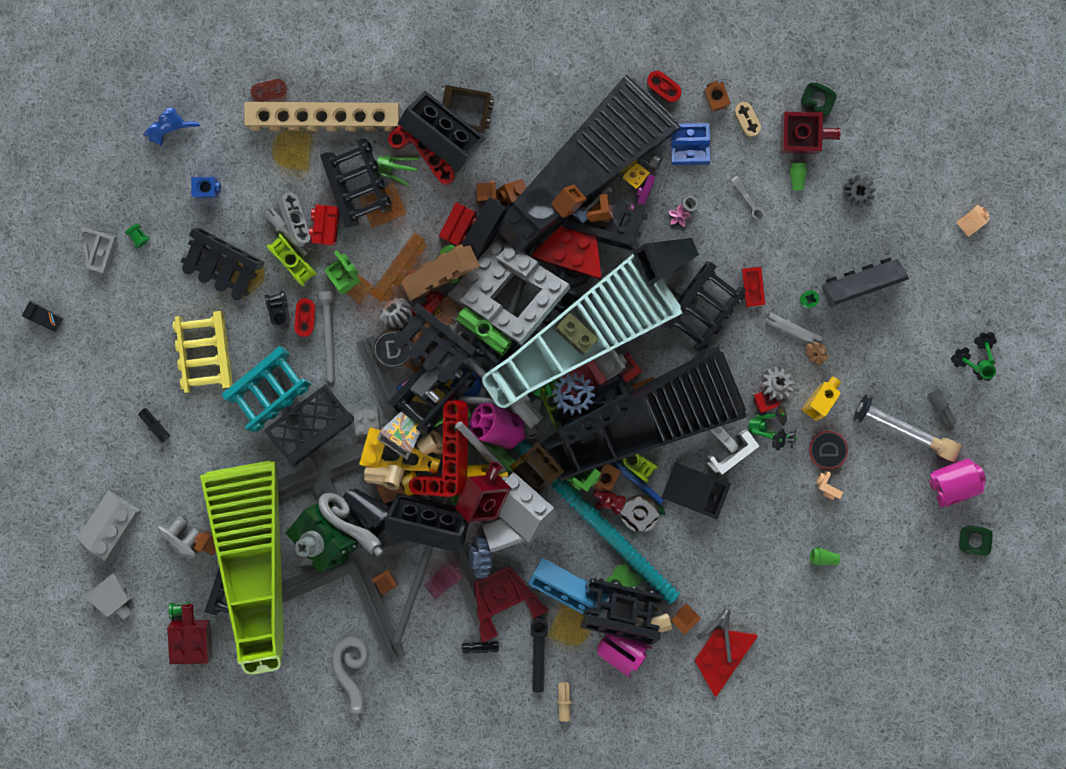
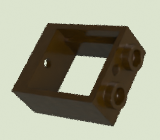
[442,85,494,134]
[509,442,564,493]

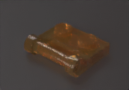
[359,182,407,229]

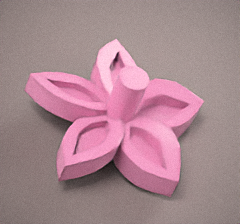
[668,205,691,227]

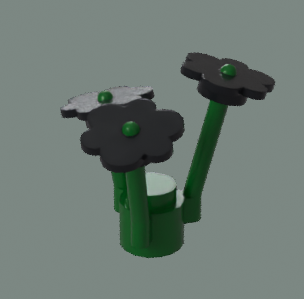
[951,332,997,381]
[748,403,797,451]

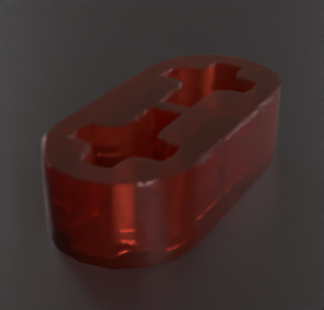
[251,79,288,102]

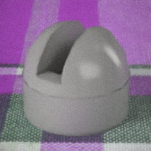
[682,196,698,212]

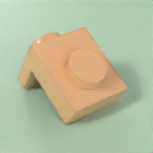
[956,204,990,237]
[816,471,843,500]

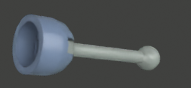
[573,186,612,224]

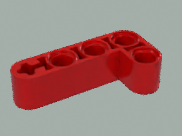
[388,126,455,186]

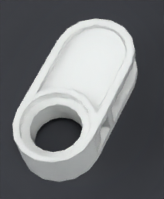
[710,426,740,454]

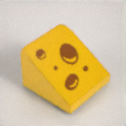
[622,163,650,189]

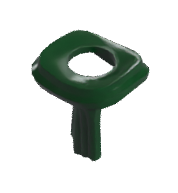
[801,82,837,116]
[959,526,993,556]

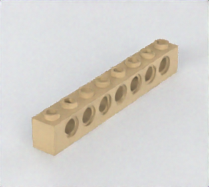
[244,102,400,132]

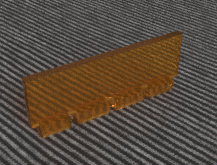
[370,232,427,303]

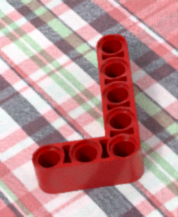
[409,400,468,497]

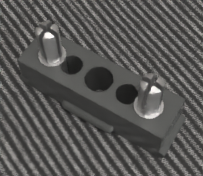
[411,353,463,403]

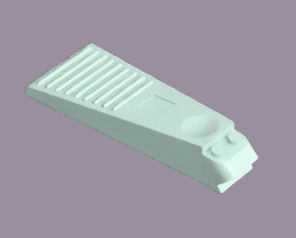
[482,254,683,408]

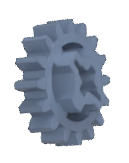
[552,373,595,416]
[468,536,493,578]

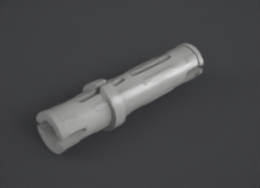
[264,208,312,258]
[765,312,822,345]

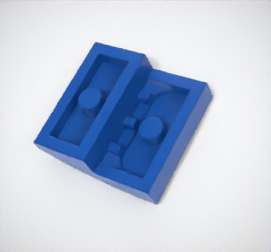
[671,123,710,165]

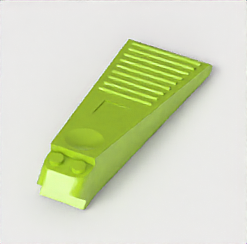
[200,460,284,675]

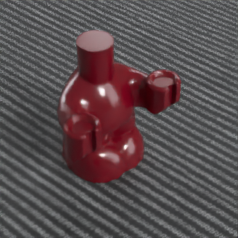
[592,489,626,514]

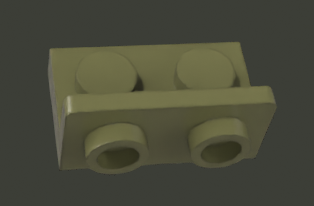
[554,313,598,356]

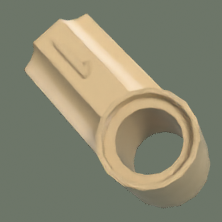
[417,430,456,456]
[364,465,405,490]
[634,613,672,633]

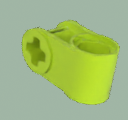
[621,454,658,482]

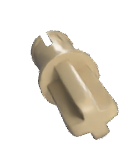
[557,682,572,722]

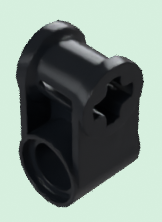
[265,291,290,329]

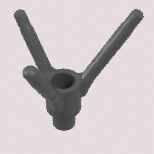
[697,608,732,663]

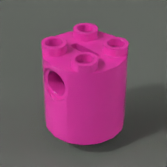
[470,402,525,449]
[929,458,986,507]

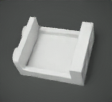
[707,430,759,474]

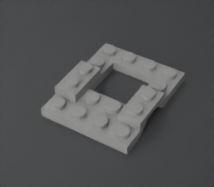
[448,239,570,346]

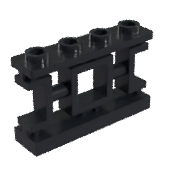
[580,578,663,645]

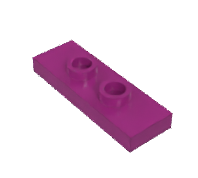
[630,174,655,210]

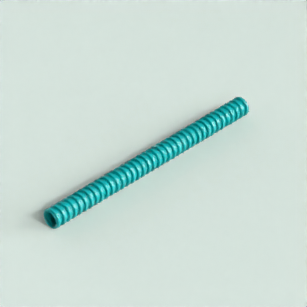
[514,438,680,605]

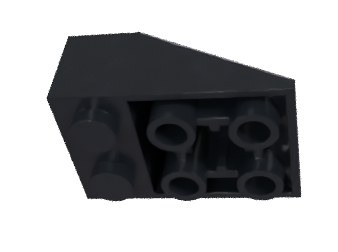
[662,462,731,520]

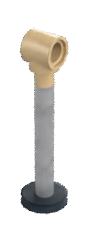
[853,394,962,463]

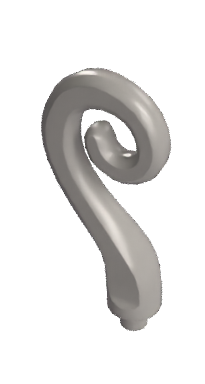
[318,493,383,557]
[332,636,369,721]

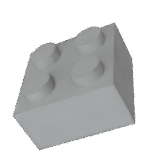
[353,408,381,435]

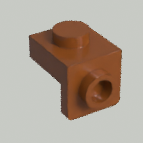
[496,178,526,207]
[193,530,216,556]

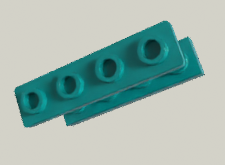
[221,346,312,432]

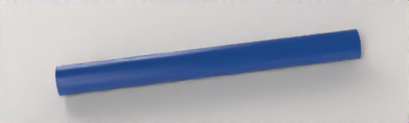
[611,460,664,505]

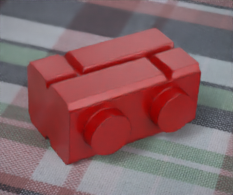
[439,202,477,246]
[309,204,340,246]

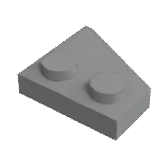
[81,226,118,274]

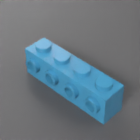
[528,558,610,614]

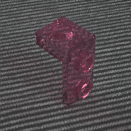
[423,563,463,600]

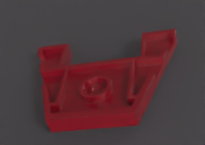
[474,566,549,643]

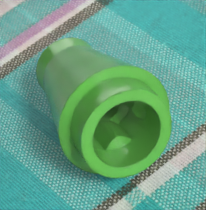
[789,163,808,190]
[810,547,840,566]

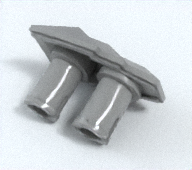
[158,516,199,559]

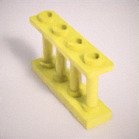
[173,311,233,393]

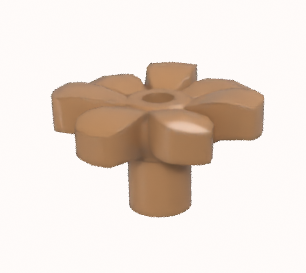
[805,342,829,365]

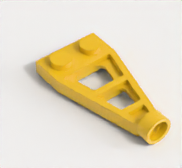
[359,427,441,474]

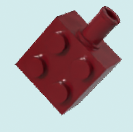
[780,112,841,154]
[455,462,511,522]
[167,604,212,664]

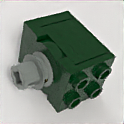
[286,503,359,573]

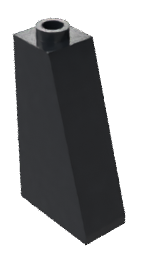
[462,197,508,260]
[633,238,699,287]

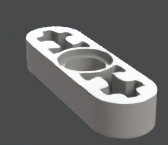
[279,192,310,247]

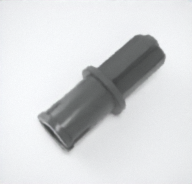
[928,389,956,427]

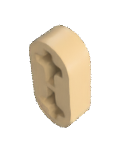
[734,102,761,137]

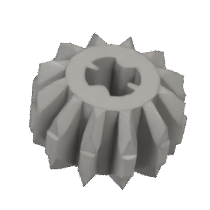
[379,297,413,329]

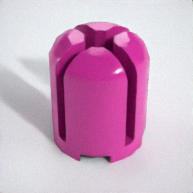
[597,634,653,679]

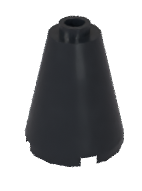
[343,488,391,537]

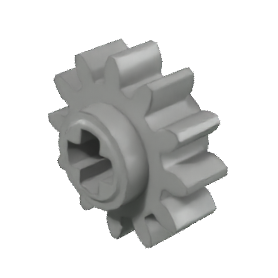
[760,367,794,402]

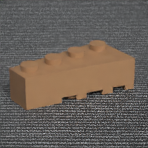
[400,244,480,301]

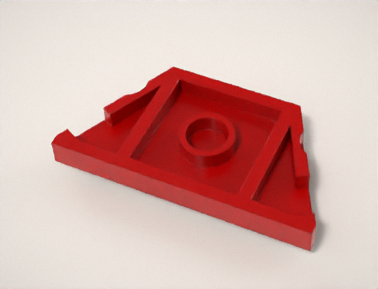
[531,226,602,280]
[694,628,758,697]

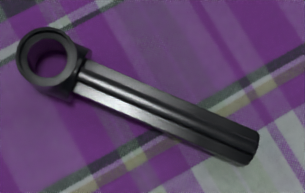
[530,616,548,693]

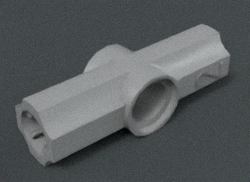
[508,395,543,429]

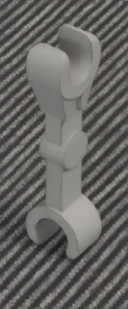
[730,176,764,220]

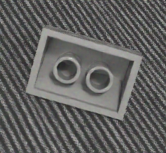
[499,472,557,544]
[77,490,141,561]
[481,516,546,552]

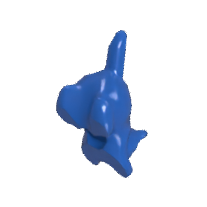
[143,107,200,146]

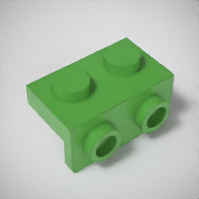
[324,250,360,295]
[567,468,601,491]

